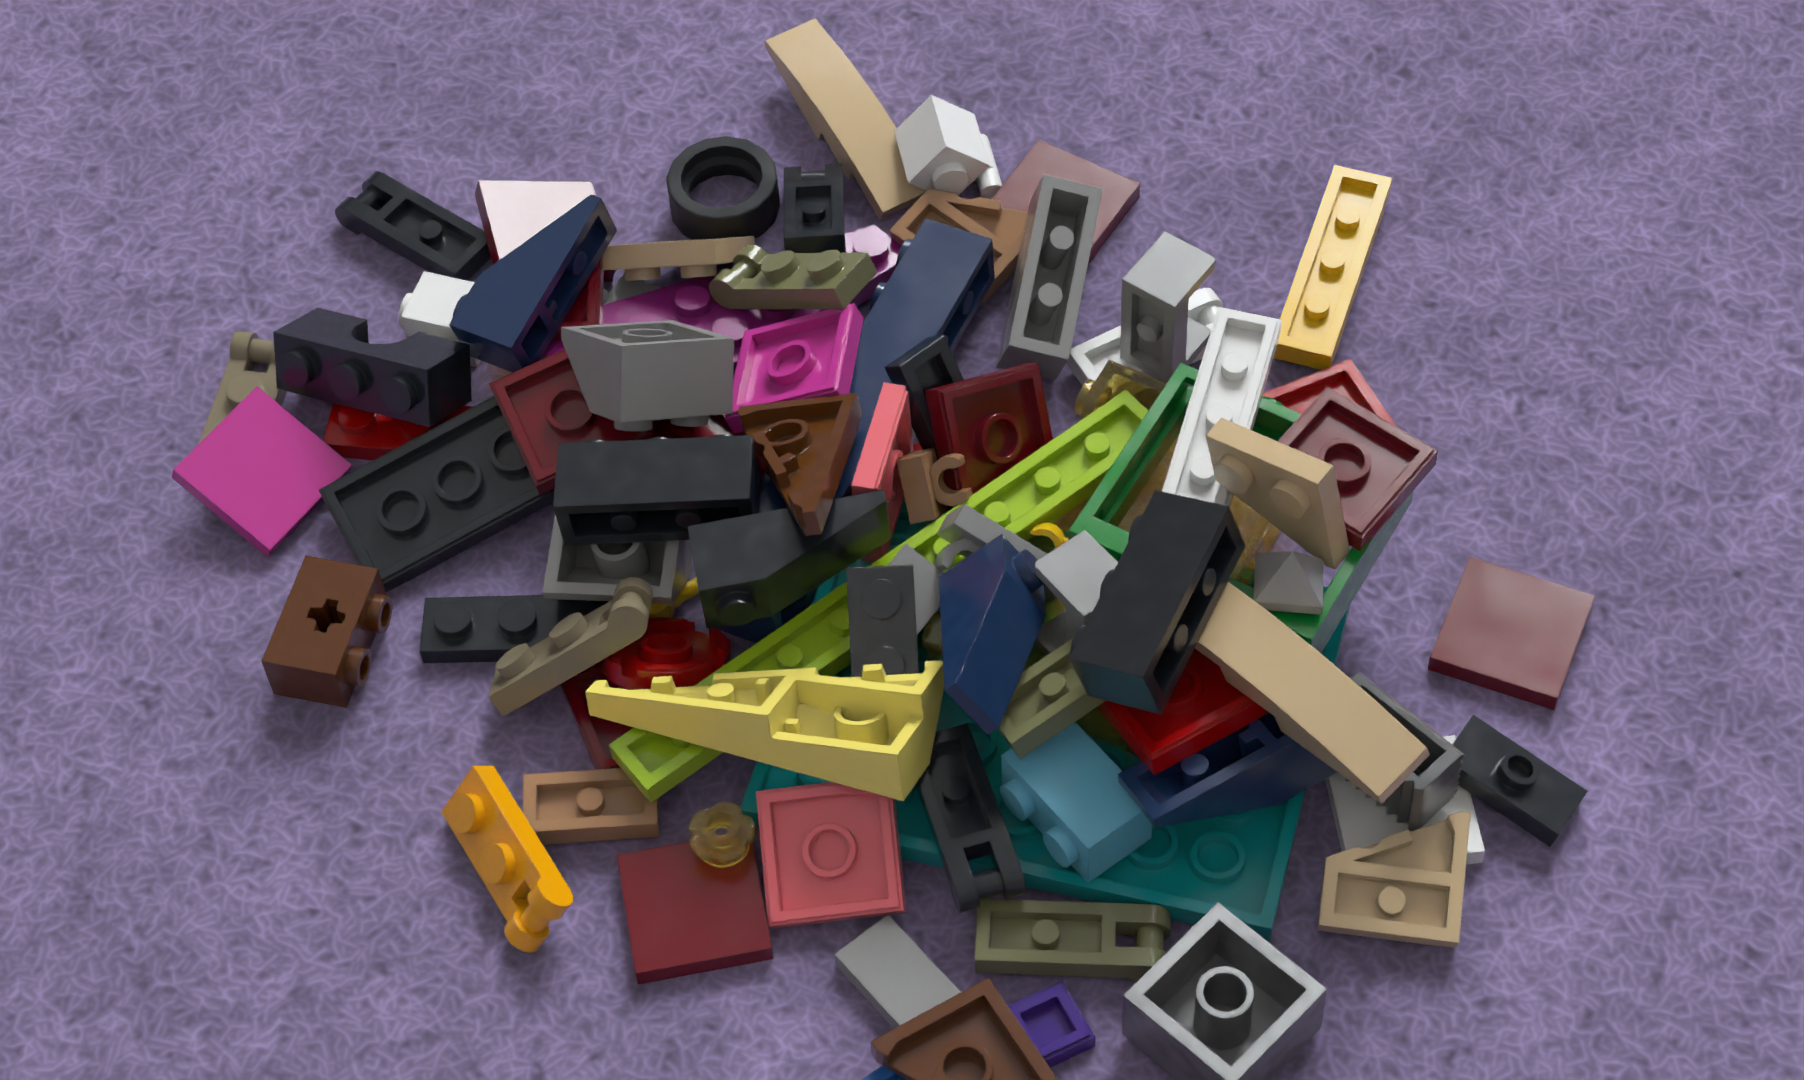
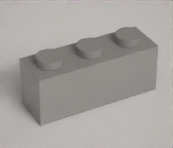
[996,174,1103,380]

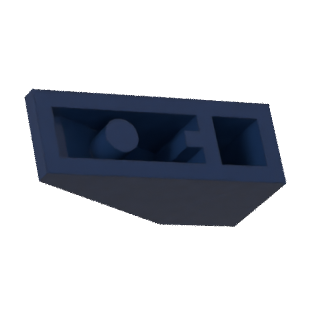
[449,195,617,373]
[939,534,1046,735]
[1117,713,1335,828]

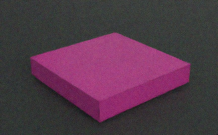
[724,303,864,434]
[172,386,352,557]

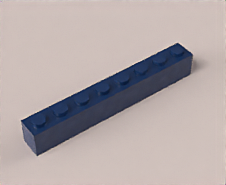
[712,218,995,643]

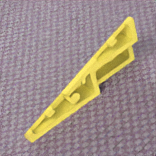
[585,661,944,801]

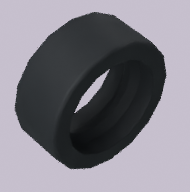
[666,136,780,240]

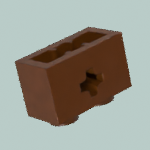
[261,555,393,708]

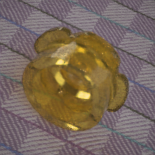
[689,802,756,867]

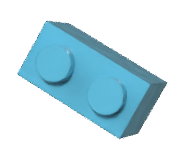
[999,722,1152,883]

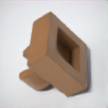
[897,447,972,524]

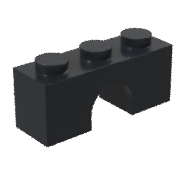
[273,308,472,427]

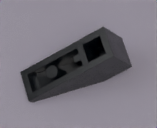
[687,490,891,628]

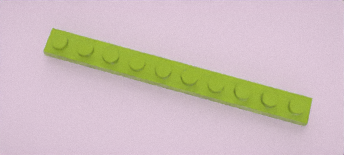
[609,390,1148,803]

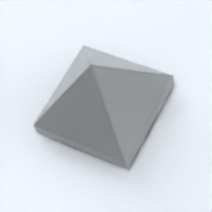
[1253,551,1324,615]

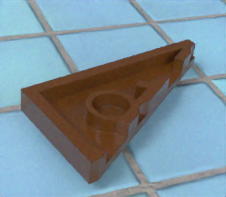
[738,393,863,536]
[871,977,1058,1080]

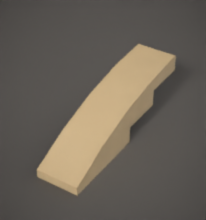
[764,19,926,220]
[1195,582,1430,804]

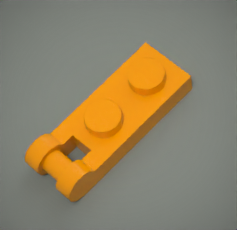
[441,766,573,953]

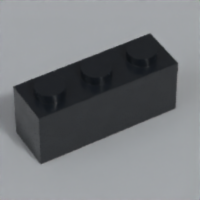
[553,434,761,545]
[1069,490,1246,715]

